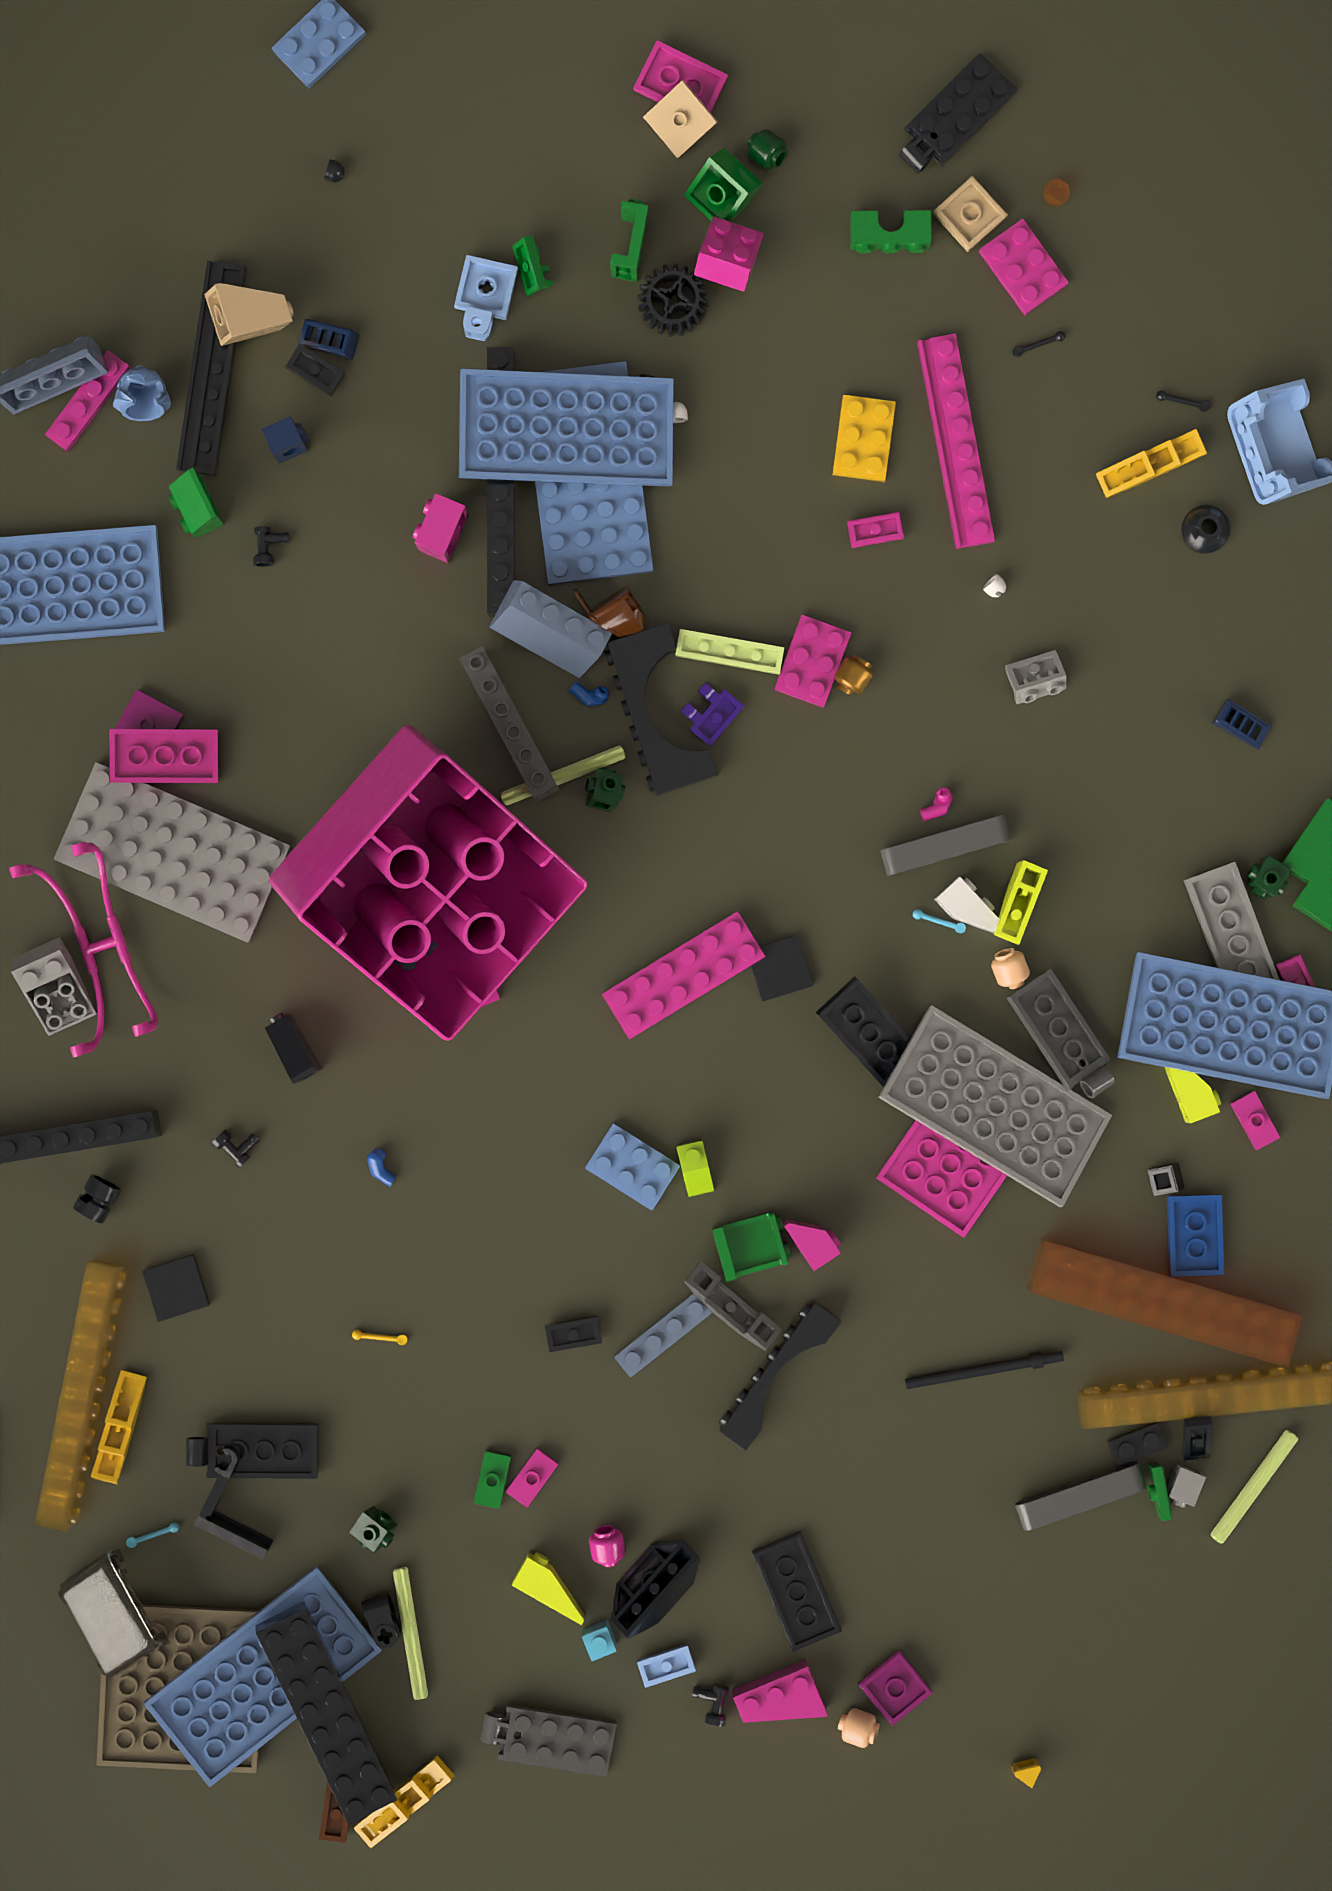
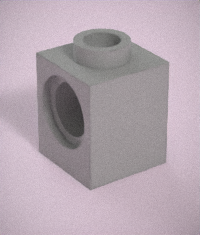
[1167,1463,1206,1508]

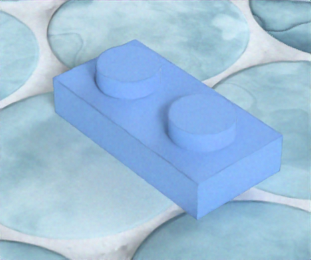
[637,1643,696,1688]

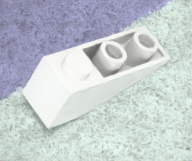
[934,877,998,933]

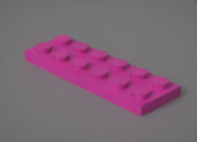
[602,911,766,1039]

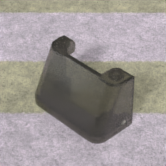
[58,1549,171,1678]

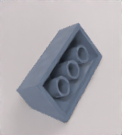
[0,335,109,415]
[489,580,612,678]

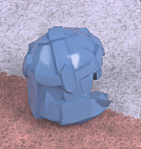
[113,365,171,421]

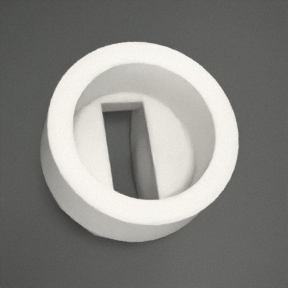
[673,402,688,423]
[983,574,1006,597]

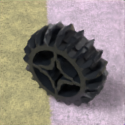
[637,263,709,337]

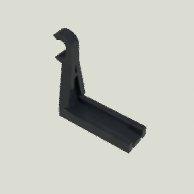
[195,1445,274,1559]

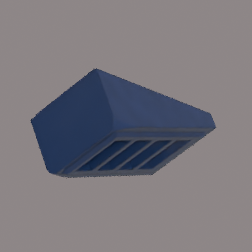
[298,319,359,360]
[1212,699,1272,750]

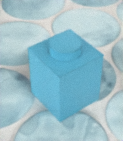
[582,1620,617,1661]

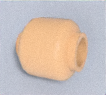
[991,948,1030,989]
[838,1708,879,1748]

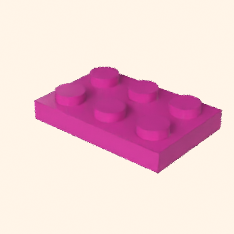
[634,40,728,113]
[979,219,1069,316]
[774,615,851,708]

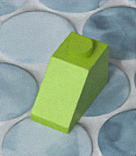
[676,1139,714,1197]

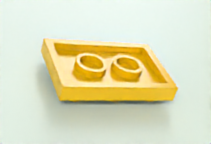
[832,395,896,482]

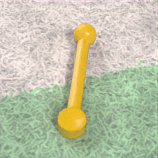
[352,1329,408,1345]

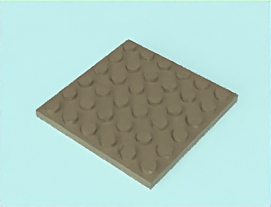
[96,1603,260,1773]

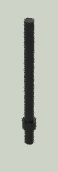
[905,1351,1064,1389]

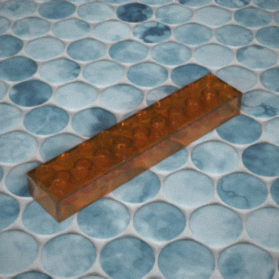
[1027,1238,1303,1367]

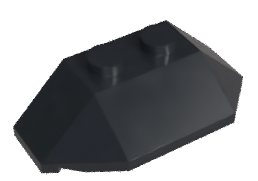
[610,1539,701,1639]

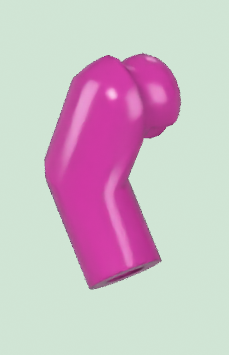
[920,787,953,822]

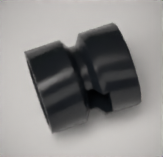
[73,1174,122,1224]

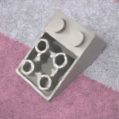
[11,937,97,1036]

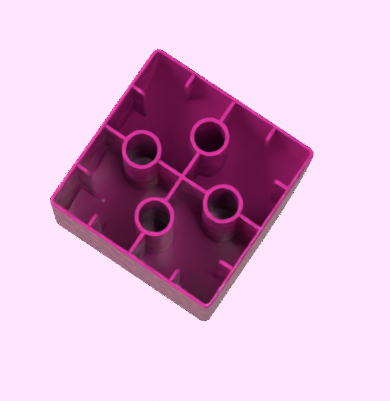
[269,725,588,1041]

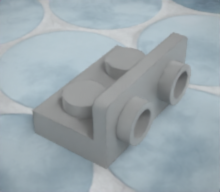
[1005,650,1066,704]

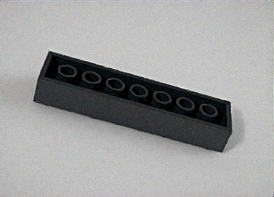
[255,1601,398,1825]

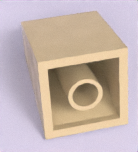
[204,283,293,346]

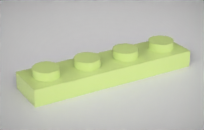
[675,629,784,675]

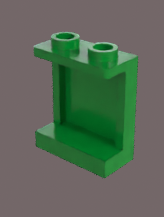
[610,199,649,282]
[712,1211,791,1282]

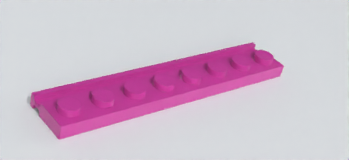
[917,333,995,549]

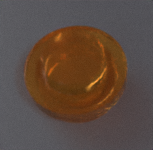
[1043,179,1070,206]

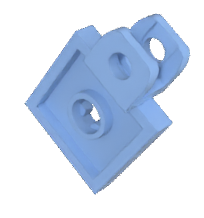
[454,255,518,341]

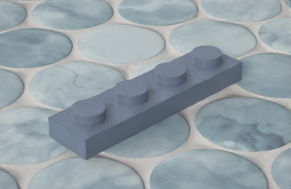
[614,1293,713,1378]

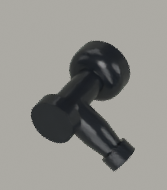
[253,526,289,567]
[211,1129,260,1168]
[692,1684,729,1727]

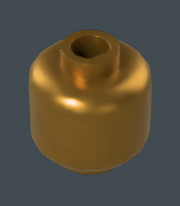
[834,655,874,696]

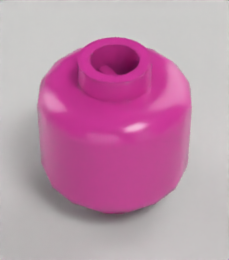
[589,1525,626,1567]

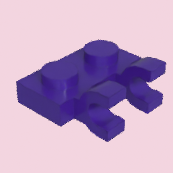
[680,683,744,747]

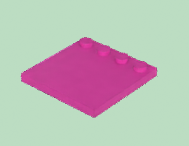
[876,1120,1007,1238]

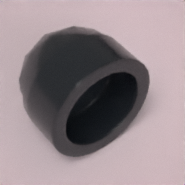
[324,159,344,182]

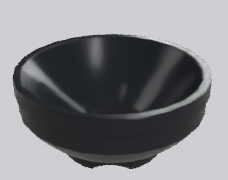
[1181,505,1230,554]

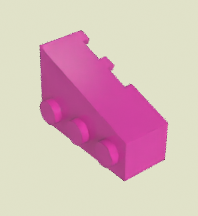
[732,1659,828,1723]

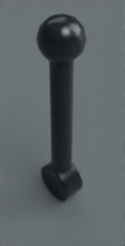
[1012,331,1066,357]
[1156,391,1211,412]

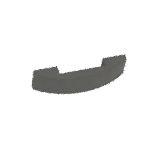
[684,1261,782,1351]

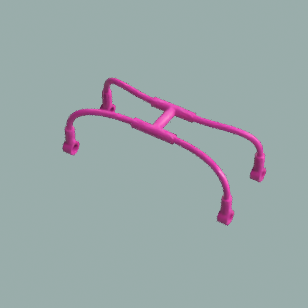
[9,841,158,1058]

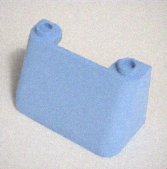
[1227,379,1332,505]

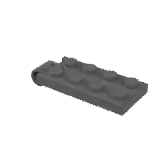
[1007,969,1114,1099]
[480,1704,617,1777]

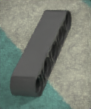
[880,815,1012,876]
[1015,1461,1147,1530]

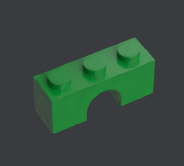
[850,210,931,254]

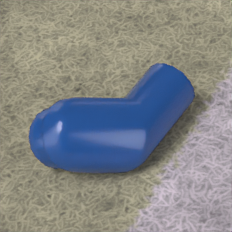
[569,682,609,707]
[367,1148,397,1187]

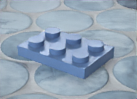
[272,0,366,89]
[585,1123,681,1210]

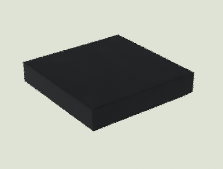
[751,936,813,1002]
[142,1255,210,1322]

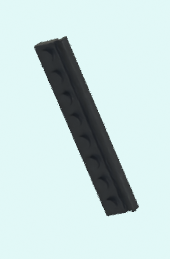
[176,260,247,477]

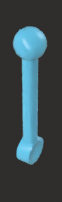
[912,909,966,933]
[126,1522,179,1548]

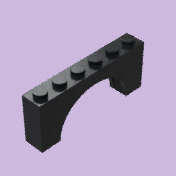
[604,623,718,796]

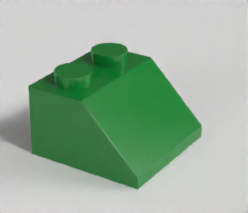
[684,148,763,222]
[168,468,224,538]

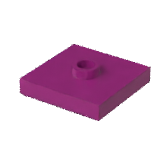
[115,689,184,729]
[858,1649,933,1726]

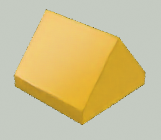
[1011,1758,1041,1788]

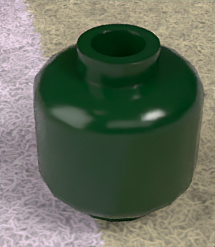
[748,129,788,170]

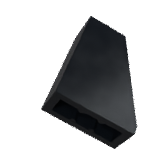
[265,1013,323,1084]

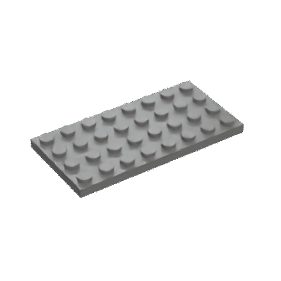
[54,762,291,943]
[878,1005,1112,1207]

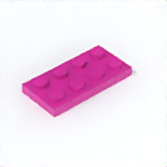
[109,729,218,783]

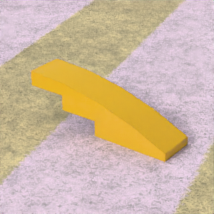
[1096,429,1208,498]
[91,1370,147,1485]
[354,1756,455,1848]

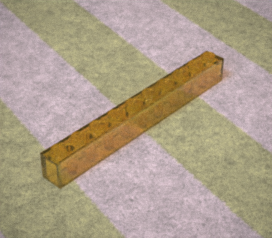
[35,1259,126,1531]
[1077,1363,1332,1429]

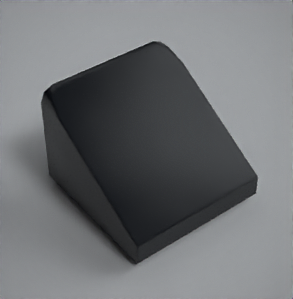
[1147,1163,1185,1196]

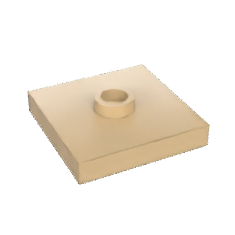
[643,80,718,158]
[932,176,1008,252]

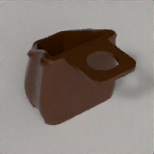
[574,586,646,637]

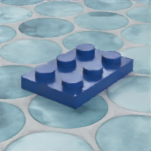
[1167,1194,1224,1276]

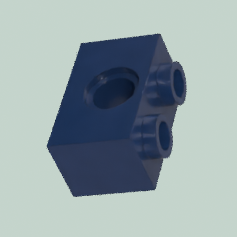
[262,416,310,464]

